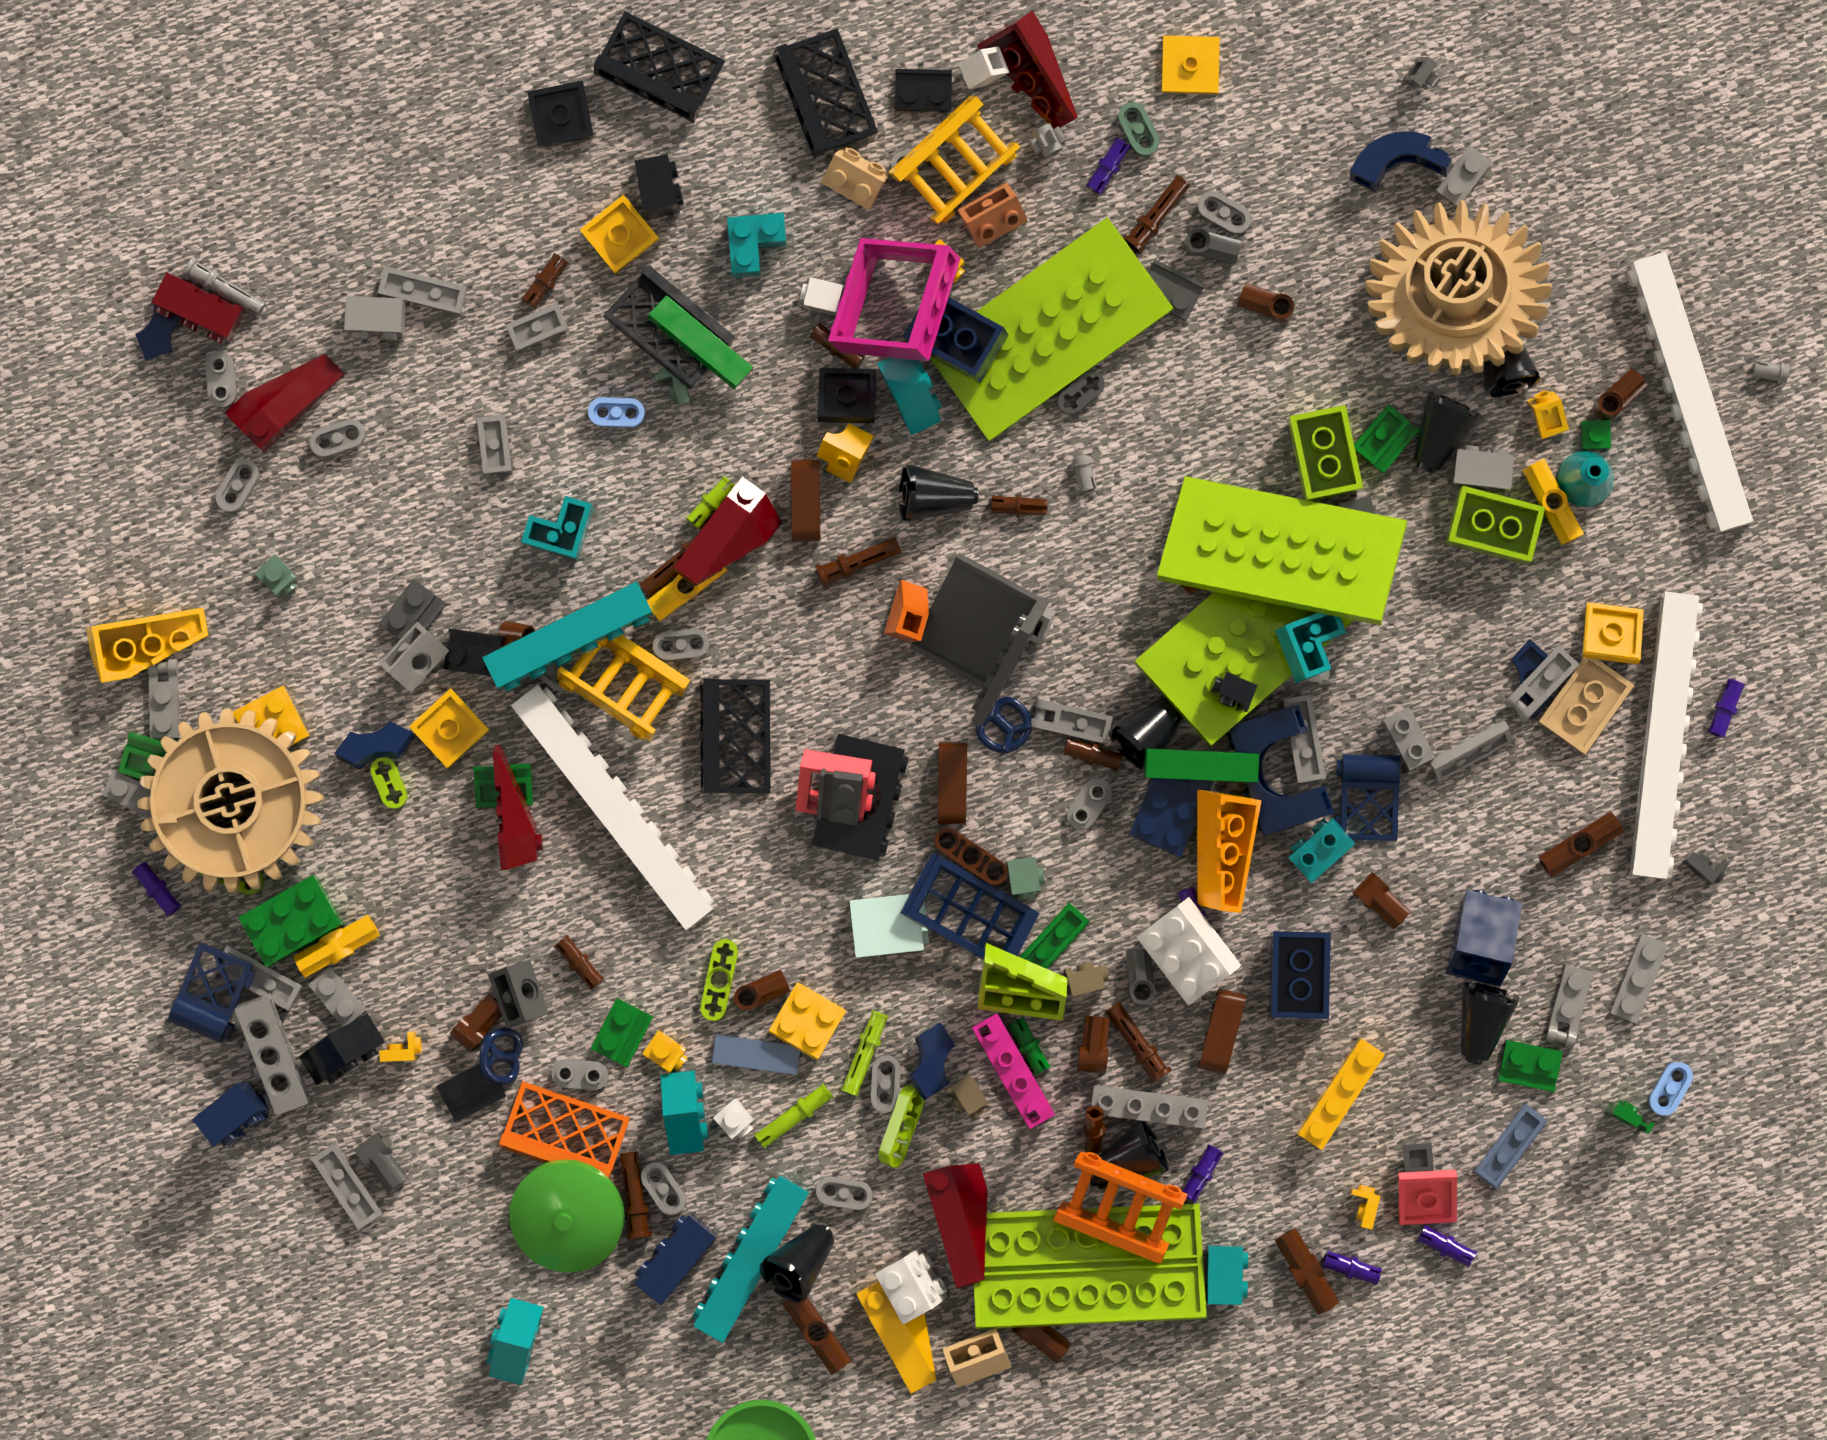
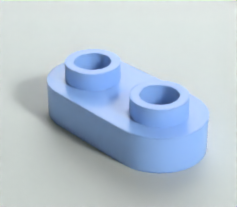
[588,397,645,428]
[1648,1062,1693,1116]

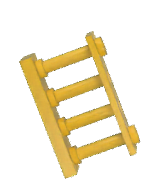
[888,96,1020,224]
[556,635,691,742]

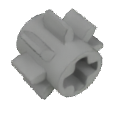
[1030,123,1065,159]

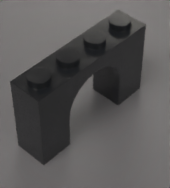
[811,734,909,861]

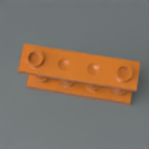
[1053,1151,1188,1264]

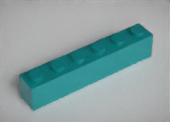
[482,581,653,692]
[692,1175,810,1343]

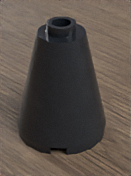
[1483,347,1541,398]
[1413,391,1481,473]
[899,465,978,521]
[1108,696,1184,770]
[1461,982,1520,1064]
[1090,1121,1169,1190]
[760,1224,834,1303]

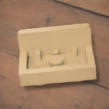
[821,147,890,210]

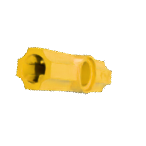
[1522,459,1584,546]
[647,567,728,622]
[293,915,380,978]

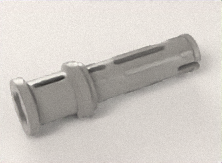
[181,257,266,319]

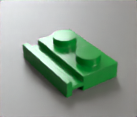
[1354,404,1419,474]
[118,732,167,779]
[473,763,534,808]
[591,998,654,1068]
[1498,1040,1563,1092]
[1605,1100,1654,1134]

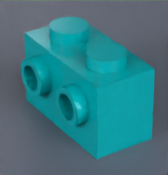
[1288,818,1355,883]
[1206,1245,1248,1305]

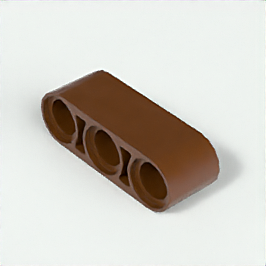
[791,459,821,542]
[937,741,968,824]
[935,828,1008,885]
[1198,988,1247,1075]

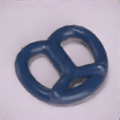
[976,697,1032,753]
[479,1028,523,1085]

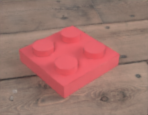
[1398,1170,1457,1225]

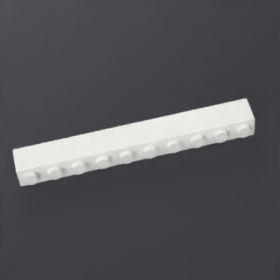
[1627,252,1753,534]
[1629,592,1703,880]
[511,685,715,931]

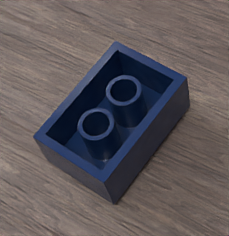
[903,297,1009,384]
[1128,778,1214,858]
[1269,931,1331,1019]
[192,1082,269,1147]
[634,1213,718,1305]

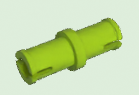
[686,476,735,530]

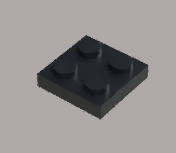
[527,80,594,148]
[817,368,876,423]

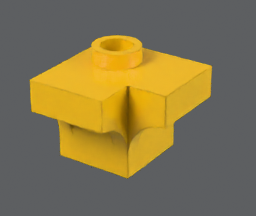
[817,423,874,483]

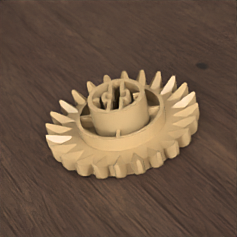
[1366,200,1552,375]
[137,708,324,894]

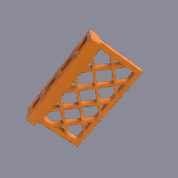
[499,1081,630,1179]

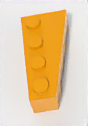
[1197,790,1262,913]

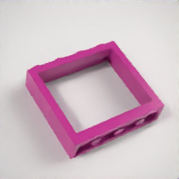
[828,238,960,361]
[971,1013,1055,1129]

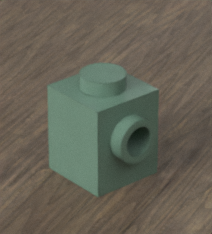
[1007,857,1045,900]

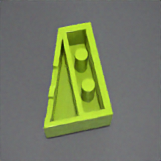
[977,943,1067,1021]

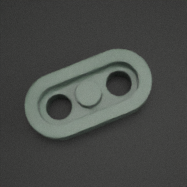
[1118,102,1159,157]

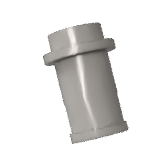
[1752,359,1790,385]
[1071,455,1097,493]

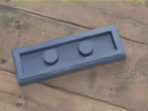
[712,1034,800,1075]
[1473,1103,1548,1189]

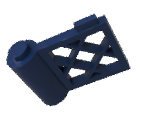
[1335,754,1401,841]
[168,942,256,1043]

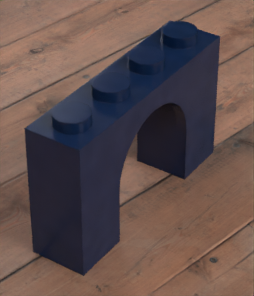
[1228,705,1334,836]

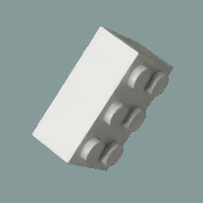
[1137,897,1241,1006]

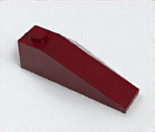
[977,10,1078,129]
[225,354,345,453]
[672,477,782,586]
[493,745,543,870]
[923,1163,988,1289]

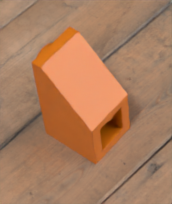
[884,580,929,643]

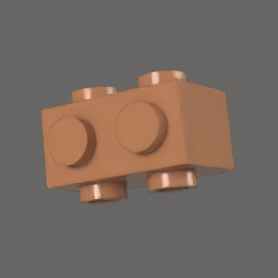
[958,182,1028,248]

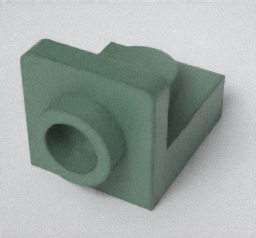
[654,368,691,407]
[255,554,299,599]

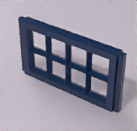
[900,853,1040,960]

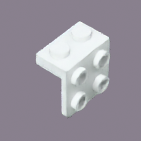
[875,1248,947,1324]

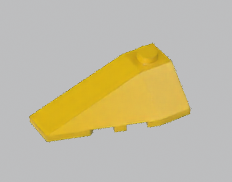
[86,608,208,683]
[856,1280,936,1394]

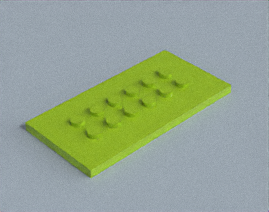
[930,217,1174,442]
[1157,476,1407,626]
[1134,592,1355,747]
[974,1204,1207,1329]

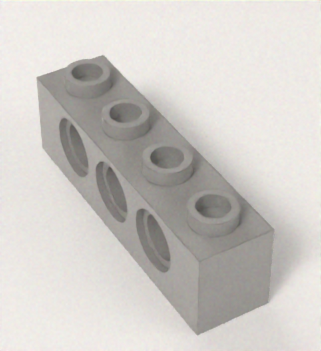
[233,993,311,1116]
[1090,1085,1208,1129]

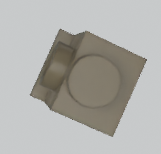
[1065,962,1109,997]
[945,1074,988,1120]

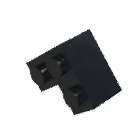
[634,154,684,220]
[299,1013,385,1085]

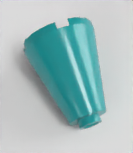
[1557,451,1614,507]

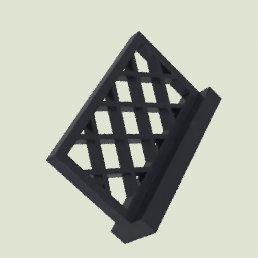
[594,11,725,123]
[773,28,878,158]
[603,265,735,389]
[700,678,771,794]

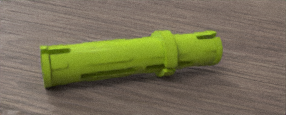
[841,1010,889,1096]
[754,1083,834,1149]

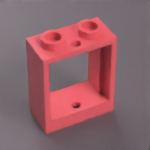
[795,749,876,822]

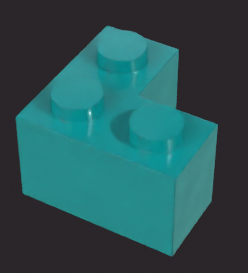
[727,213,787,278]
[877,358,942,435]
[521,496,595,561]
[1275,613,1346,684]
[661,1070,709,1155]
[486,1298,544,1386]

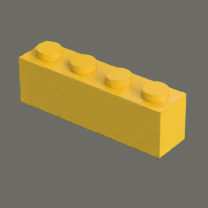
[1295,1038,1385,1150]

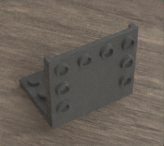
[910,553,1049,726]

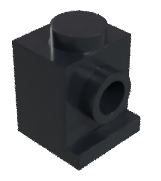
[1209,672,1258,713]

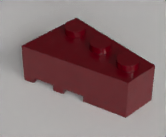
[151,272,245,345]

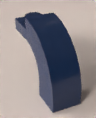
[1350,131,1452,192]

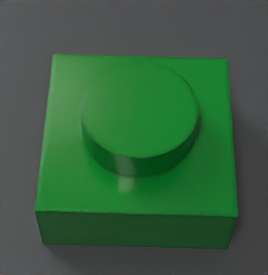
[1581,420,1611,450]

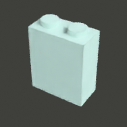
[850,894,929,958]

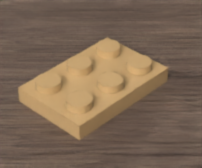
[1538,658,1634,755]

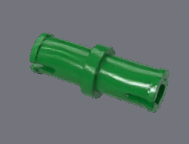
[1008,1016,1051,1075]

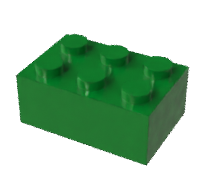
[238,875,345,967]

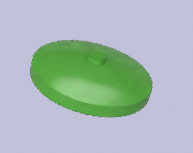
[509,1159,625,1273]
[707,1399,816,1440]

